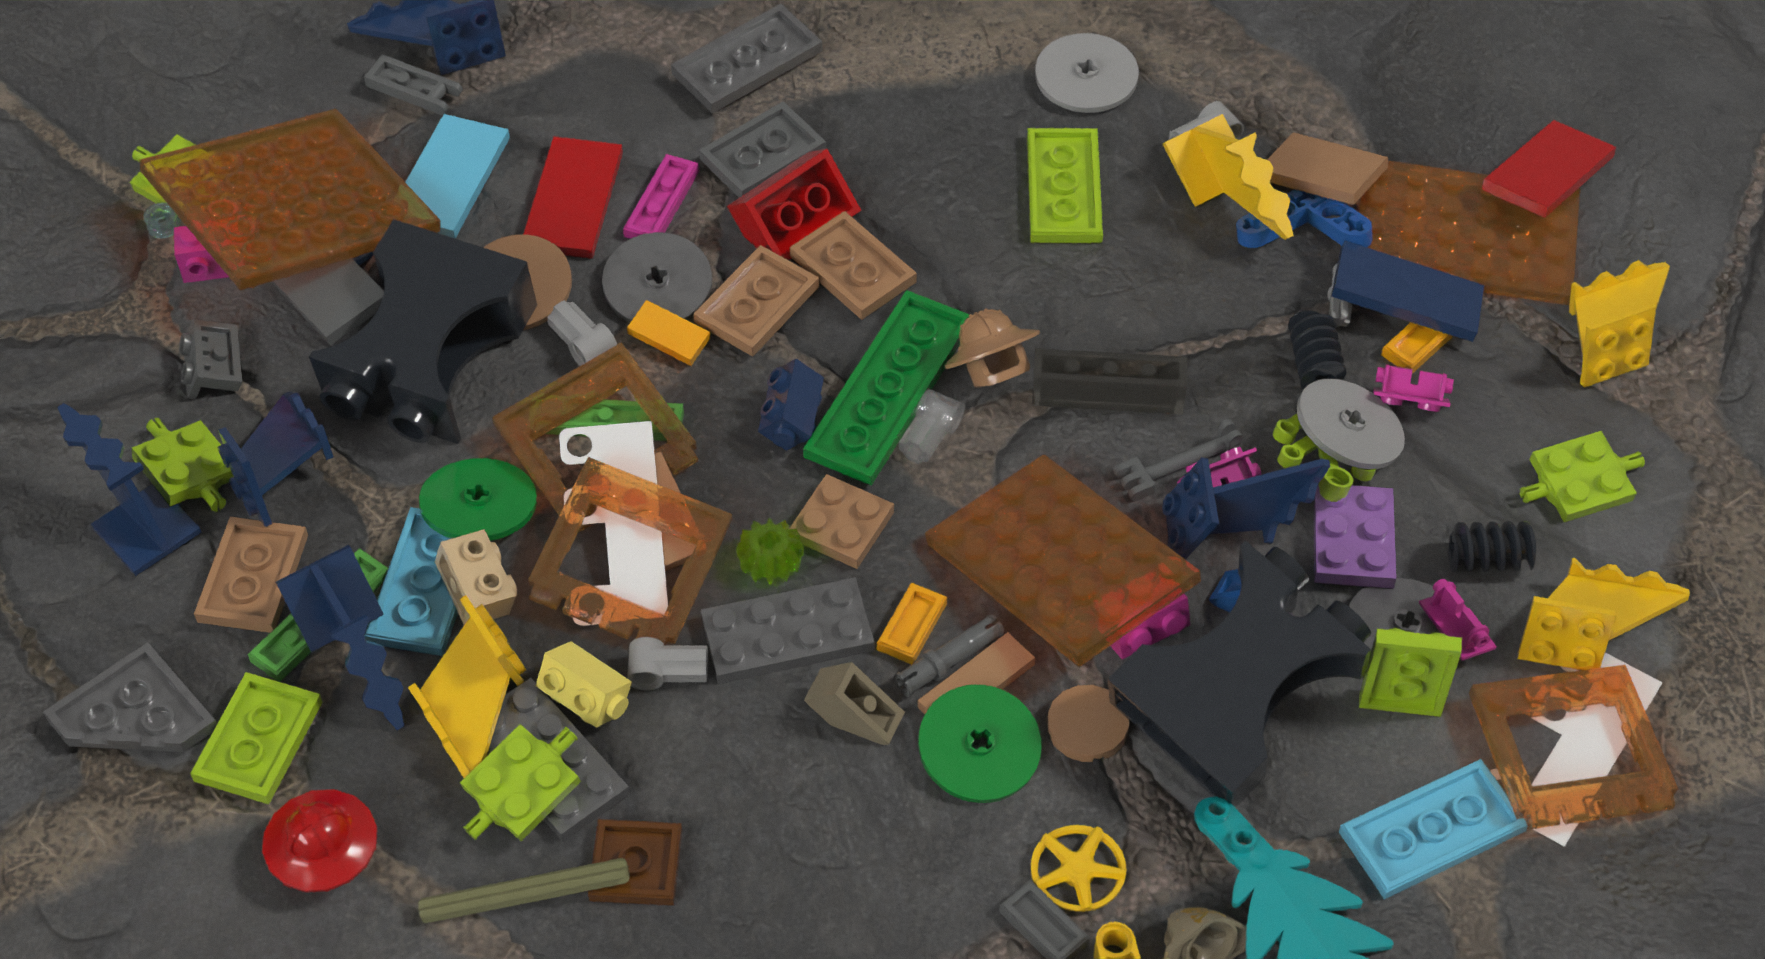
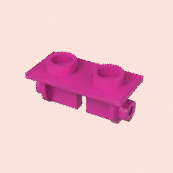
[1373,364,1454,412]
[1177,447,1261,488]
[1419,579,1497,661]

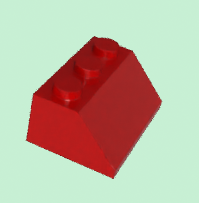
[727,148,862,260]

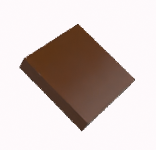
[588,819,682,906]

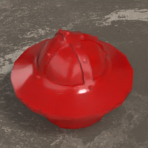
[262,789,377,892]

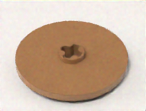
[483,235,572,330]

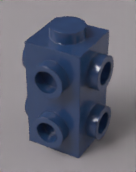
[758,358,824,451]

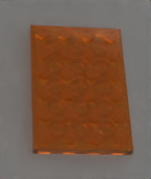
[1358,160,1580,305]
[925,454,1201,667]

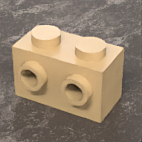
[434,529,517,625]

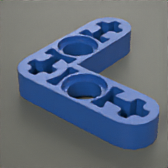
[1236,189,1373,248]

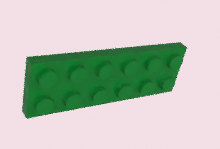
[803,290,970,486]

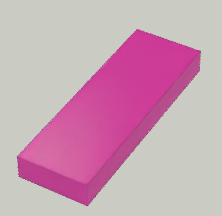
[623,154,699,239]

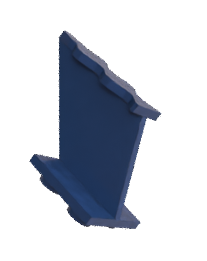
[347,0,506,75]
[217,391,334,527]
[57,403,201,576]
[1162,457,1330,566]
[276,545,404,730]

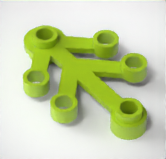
[1272,414,1377,502]

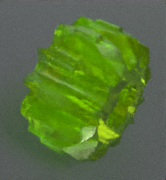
[736,516,804,586]

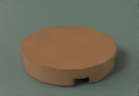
[1047,685,1129,762]

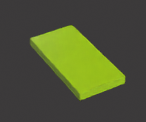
[1027,128,1103,243]

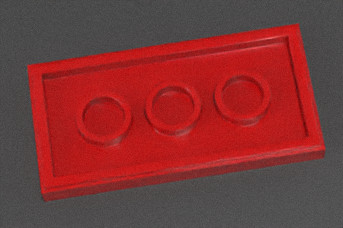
[1482,120,1616,218]
[523,136,623,259]

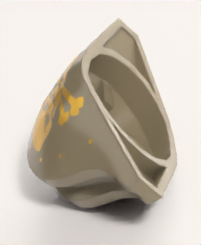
[1164,907,1247,959]

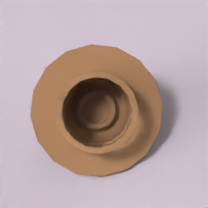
[944,308,1040,388]

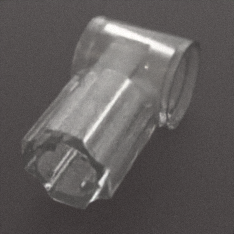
[899,389,965,464]

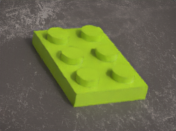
[1359,628,1462,717]
[190,672,323,804]

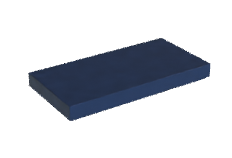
[1331,240,1484,342]

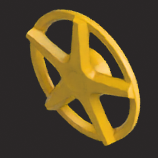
[1031,825,1126,912]

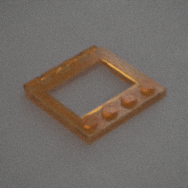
[492,342,698,532]
[528,457,733,646]
[1469,665,1678,829]

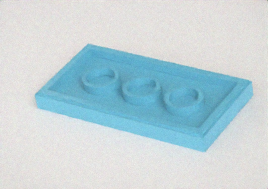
[387,114,510,238]
[364,507,458,656]
[1339,759,1529,900]

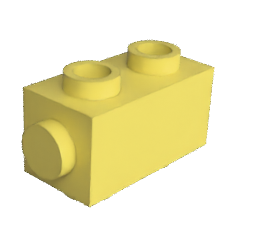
[536,641,632,727]

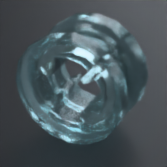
[144,203,180,239]

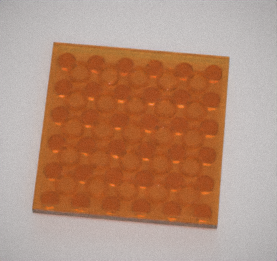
[140,109,441,290]

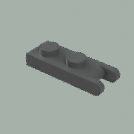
[364,54,463,115]

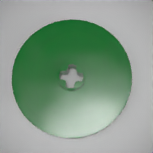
[419,458,537,541]
[918,684,1042,803]

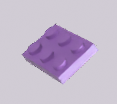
[1314,485,1396,589]

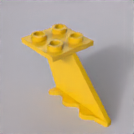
[1163,114,1294,240]
[1569,260,1670,388]
[1517,558,1690,673]
[408,595,526,778]

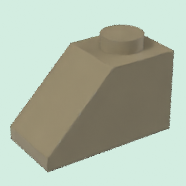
[804,662,905,745]

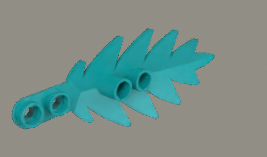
[1194,797,1393,959]

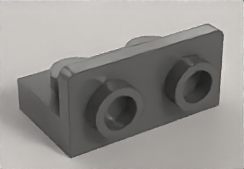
[179,319,242,399]

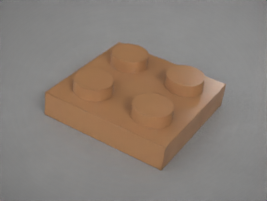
[788,474,894,569]

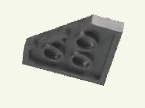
[43,642,217,752]

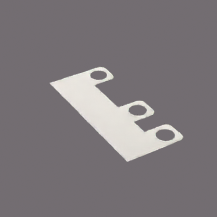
[559,421,669,626]
[1490,653,1662,847]

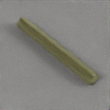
[418,858,630,923]

